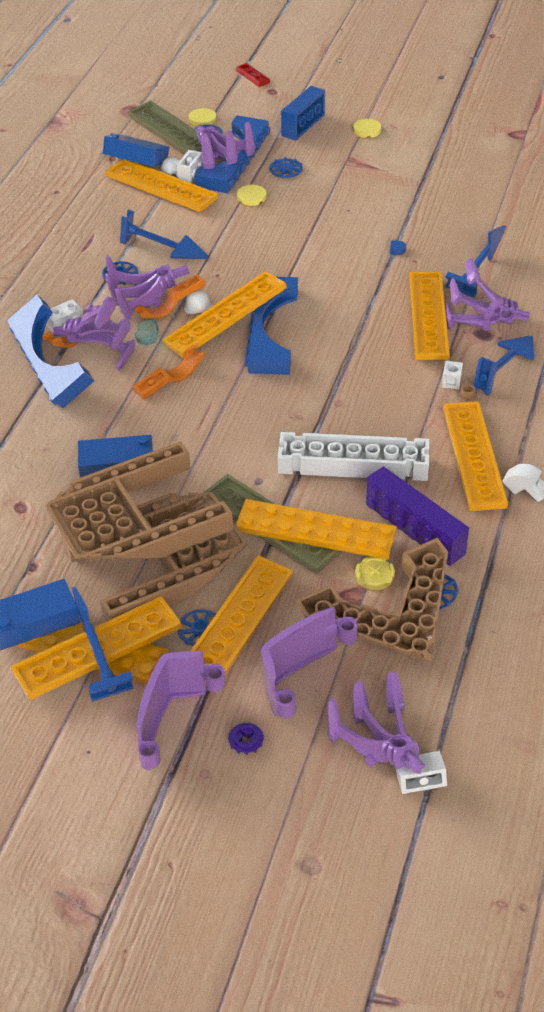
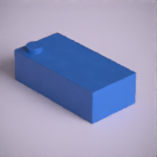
[281,86,325,141]
[102,133,169,167]
[78,435,153,478]
[0,579,80,650]

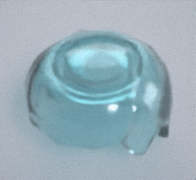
[134,320,160,345]

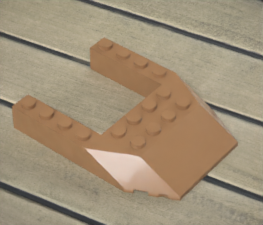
[45,441,233,560]
[62,492,248,621]

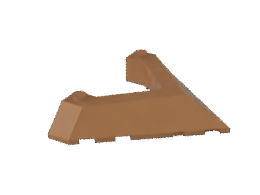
[295,538,448,663]

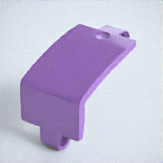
[261,607,358,718]
[137,651,226,770]

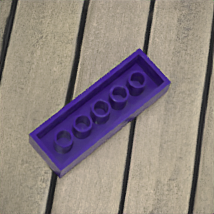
[366,466,469,566]

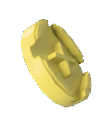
[188,108,216,127]
[353,119,382,138]
[237,185,267,206]
[355,557,395,591]

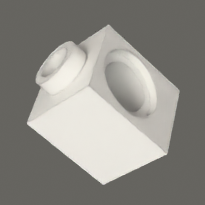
[442,361,463,389]

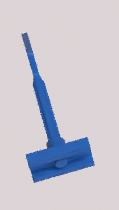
[120,209,208,259]
[445,225,507,298]
[473,336,535,396]
[71,587,133,702]

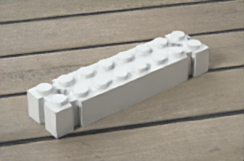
[278,432,429,481]

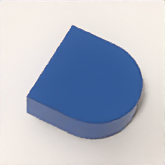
[390,240,406,255]

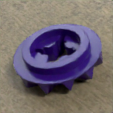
[228,723,264,755]

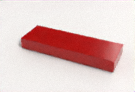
[236,63,270,87]

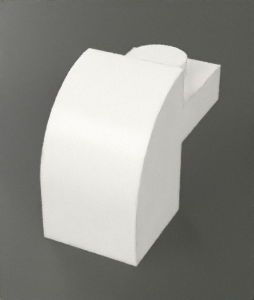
[502,464,544,502]

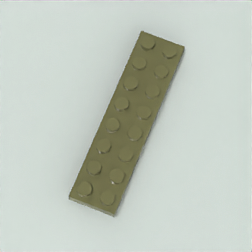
[128,100,214,154]
[205,474,343,574]

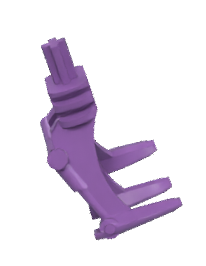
[196,122,256,169]
[105,255,189,320]
[445,258,530,331]
[53,296,136,371]
[328,672,425,774]

